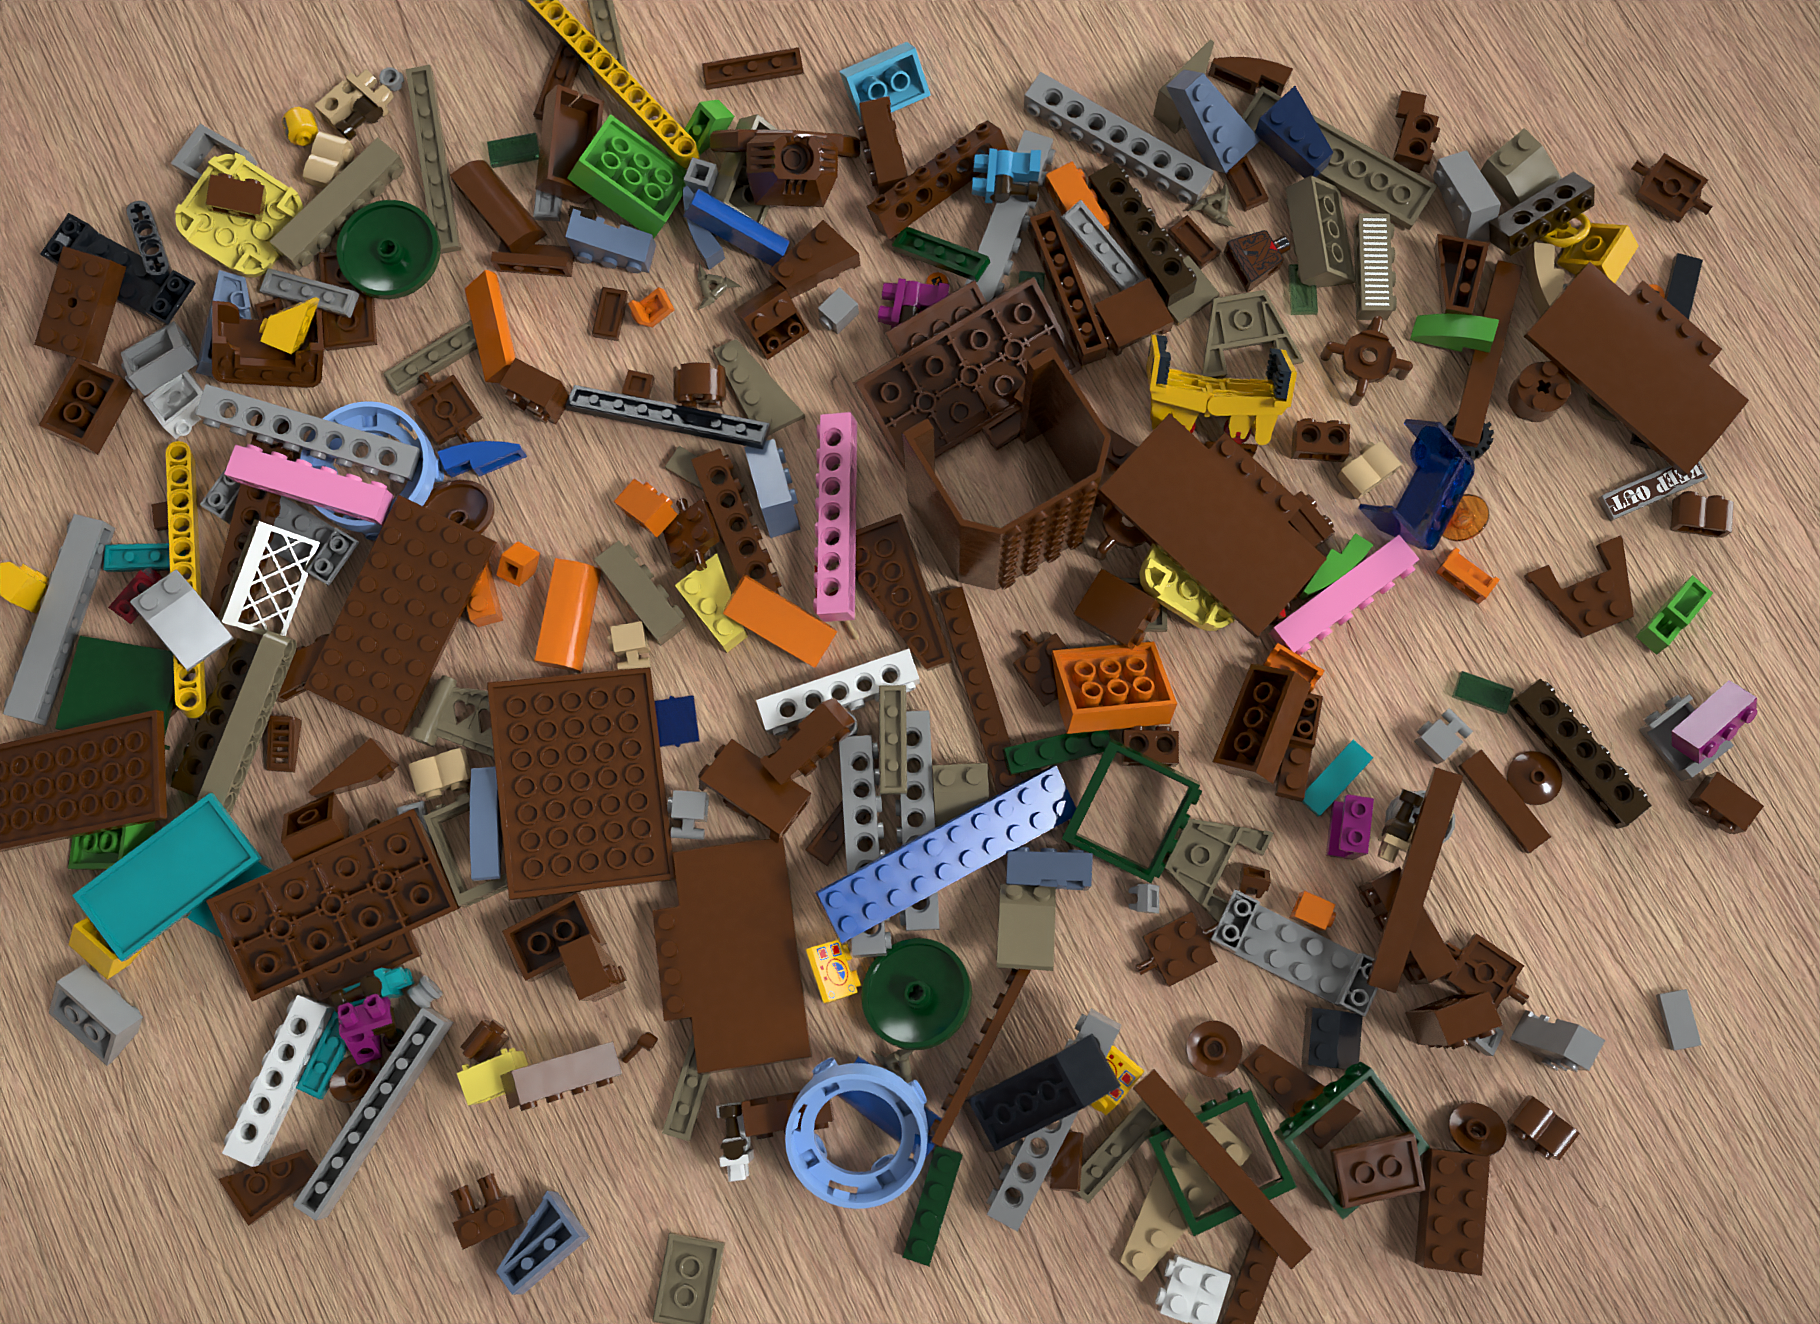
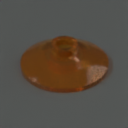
[1435,494,1490,541]

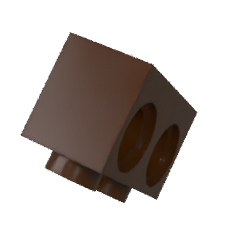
[1392,109,1441,173]
[1291,418,1350,462]
[1122,726,1179,767]

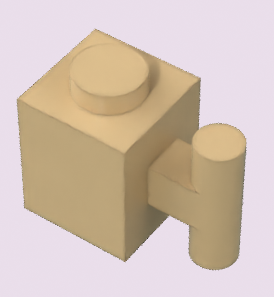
[608,621,651,670]

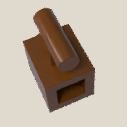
[460,1019,509,1064]

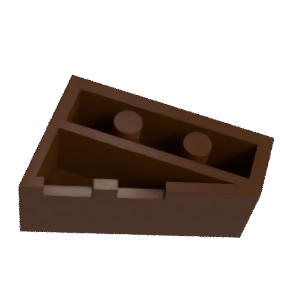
[857,96,908,195]
[768,220,861,299]
[1434,234,1490,315]
[759,697,856,785]
[558,934,627,1002]
[741,1091,834,1139]

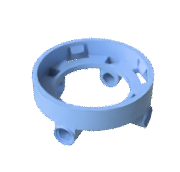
[300,401,444,541]
[785,1058,928,1209]

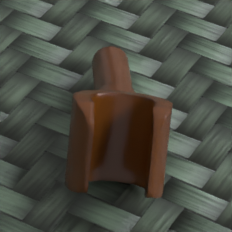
[622,1032,658,1064]

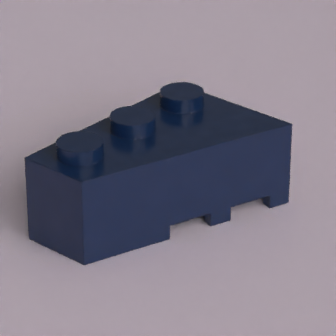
[1255,86,1333,179]

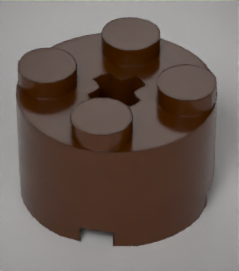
[1508,361,1572,422]
[673,362,726,409]

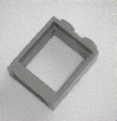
[171,124,258,183]
[120,321,199,396]

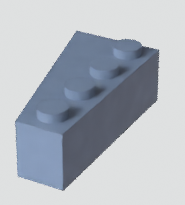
[1166,69,1261,173]

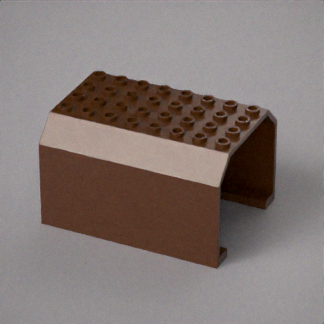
[903,346,1111,591]

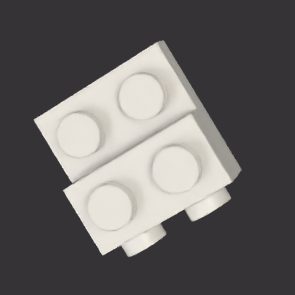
[144,371,204,439]
[1155,1254,1231,1324]

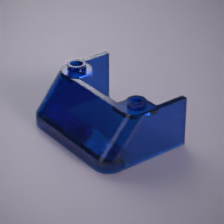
[1359,419,1475,550]

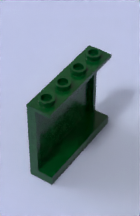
[55,636,175,750]

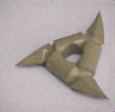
[1188,181,1236,228]
[697,262,741,310]
[872,1049,915,1083]

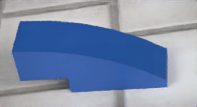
[438,441,527,478]

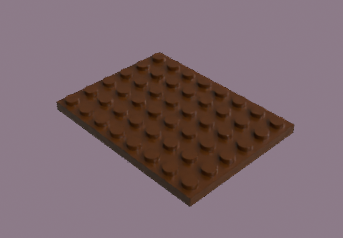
[487,667,676,900]

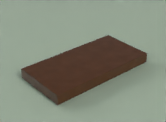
[318,251,377,351]

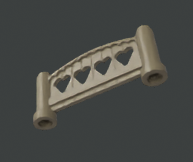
[409,675,494,757]

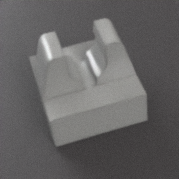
[1129,884,1159,913]

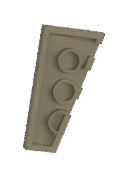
[713,339,805,436]

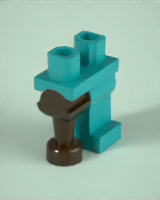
[331,967,415,1012]

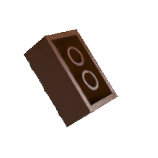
[39,357,134,455]
[502,893,607,982]

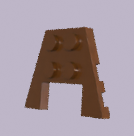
[1524,535,1634,638]

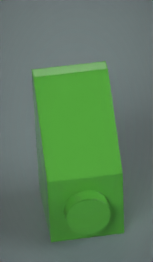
[684,99,735,156]

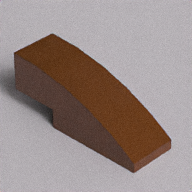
[1208,57,1293,97]

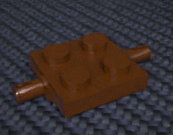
[1631,153,1713,223]
[410,372,483,446]
[663,498,720,571]
[1013,631,1068,707]
[1135,912,1218,987]
[1444,933,1529,1009]

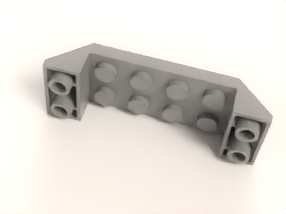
[200,467,359,586]
[1211,890,1378,1017]

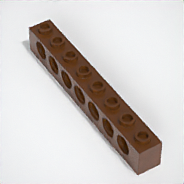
[209,414,293,624]

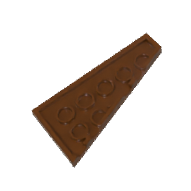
[830,513,952,671]

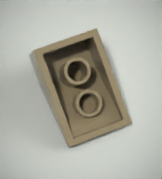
[1153,39,1214,134]
[1480,128,1562,207]
[933,763,989,828]
[997,884,1056,971]

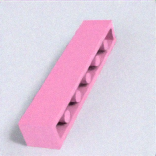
[224,444,394,526]
[1269,535,1420,656]

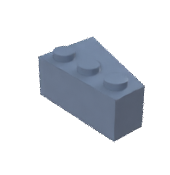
[565,209,656,273]
[1006,847,1093,891]
[496,1191,590,1295]

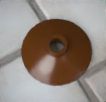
[1507,751,1562,805]
[1186,1020,1243,1078]
[329,1051,382,1103]
[1448,1103,1507,1157]

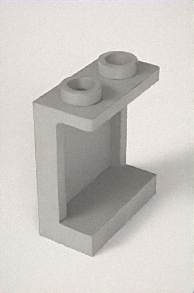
[1639,694,1734,781]

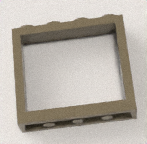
[423,793,508,908]

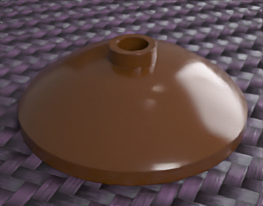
[423,480,495,534]

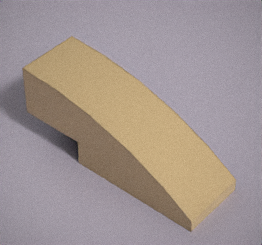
[1526,242,1564,315]

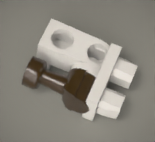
[716,1102,754,1182]

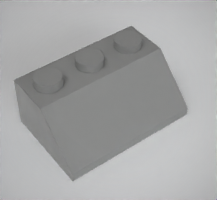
[49,964,143,1066]

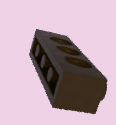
[1489,172,1595,256]

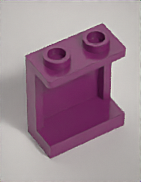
[1326,794,1374,860]

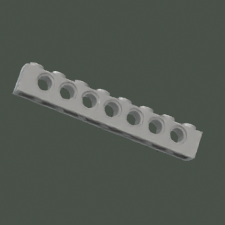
[1024,72,1214,205]
[196,384,421,484]
[895,710,940,931]
[839,735,892,958]
[986,1009,1122,1231]

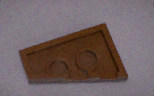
[218,1149,318,1226]

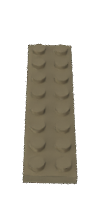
[1242,86,1437,230]

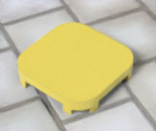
[175,153,304,278]
[1139,544,1235,631]

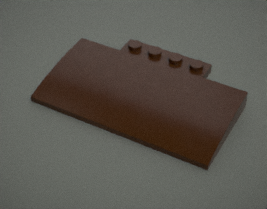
[1523,262,1749,477]
[852,277,1082,473]
[1097,413,1327,638]
[206,809,461,1002]
[652,838,812,1075]

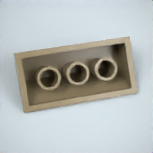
[710,114,778,225]
[1286,175,1356,288]

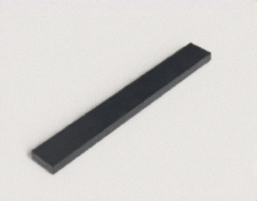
[1630,253,1703,450]
[565,385,771,449]

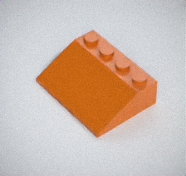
[1052,641,1177,734]

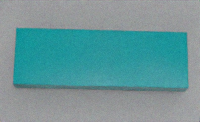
[103,543,186,572]
[1302,739,1374,817]
[296,1011,348,1100]

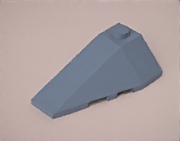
[196,270,251,378]

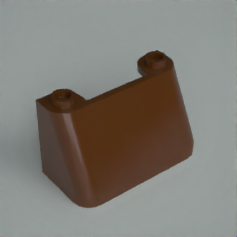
[212,301,324,388]

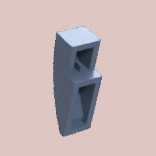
[683,186,725,270]

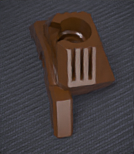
[710,129,860,207]

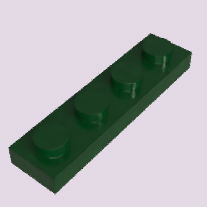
[892,227,990,282]
[1002,730,1111,776]
[902,1147,963,1266]

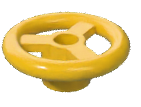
[1540,213,1591,248]

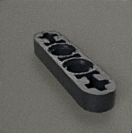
[126,201,172,283]

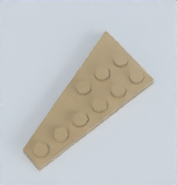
[1119,1092,1253,1282]

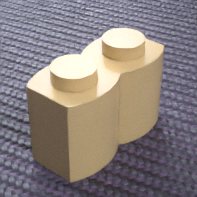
[303,132,355,188]
[1337,440,1402,500]
[409,748,471,800]

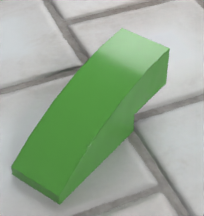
[1410,314,1499,353]
[1298,533,1373,600]
[1636,575,1713,655]

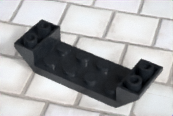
[40,213,196,325]
[962,1034,1121,1152]

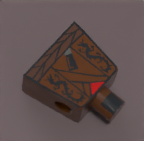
[1223,230,1290,292]

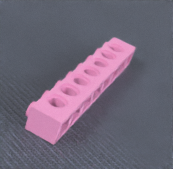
[813,412,857,622]

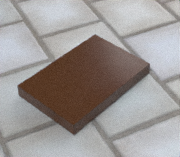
[1330,1131,1426,1209]

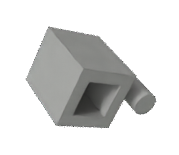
[1414,708,1473,764]
[667,790,709,840]

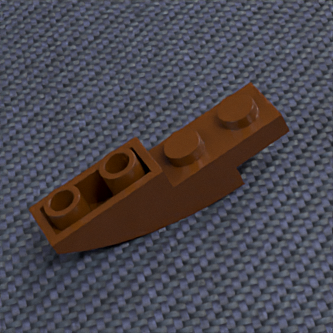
[1275,693,1323,802]

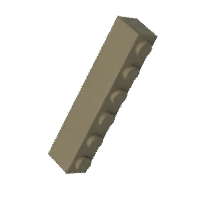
[269,137,405,271]

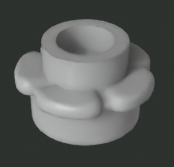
[379,67,404,92]

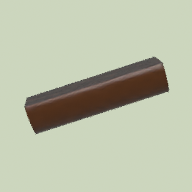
[450,160,547,254]

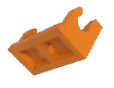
[1435,548,1500,604]
[1262,643,1325,693]

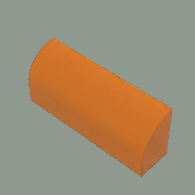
[465,270,516,383]
[534,558,601,672]
[723,574,837,668]

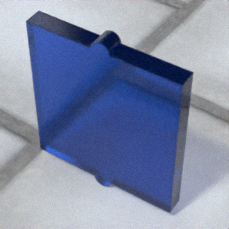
[655,695,700,748]

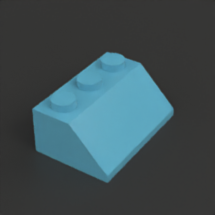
[839,42,931,121]

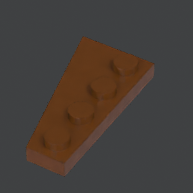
[1241,1044,1361,1149]

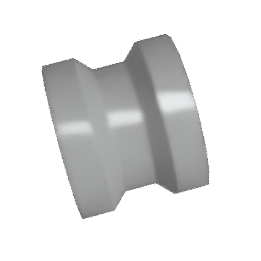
[407,975,443,1008]

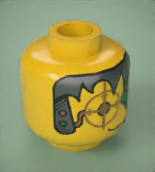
[282,107,318,146]

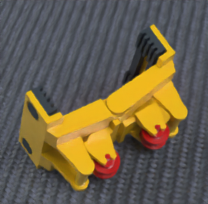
[1146,334,1297,445]

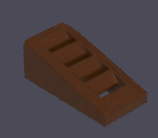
[267,715,302,773]

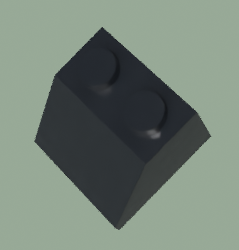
[1301,1007,1363,1070]

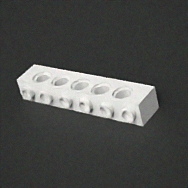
[756,649,920,736]
[222,995,336,1167]

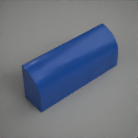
[683,189,789,267]
[837,1056,941,1158]

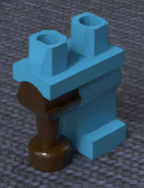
[972,148,1041,203]

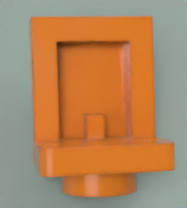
[628,287,675,327]

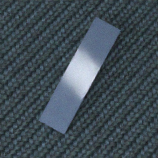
[470,767,503,881]

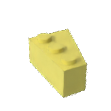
[675,553,748,652]

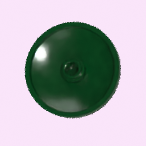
[336,200,441,299]
[861,938,972,1050]

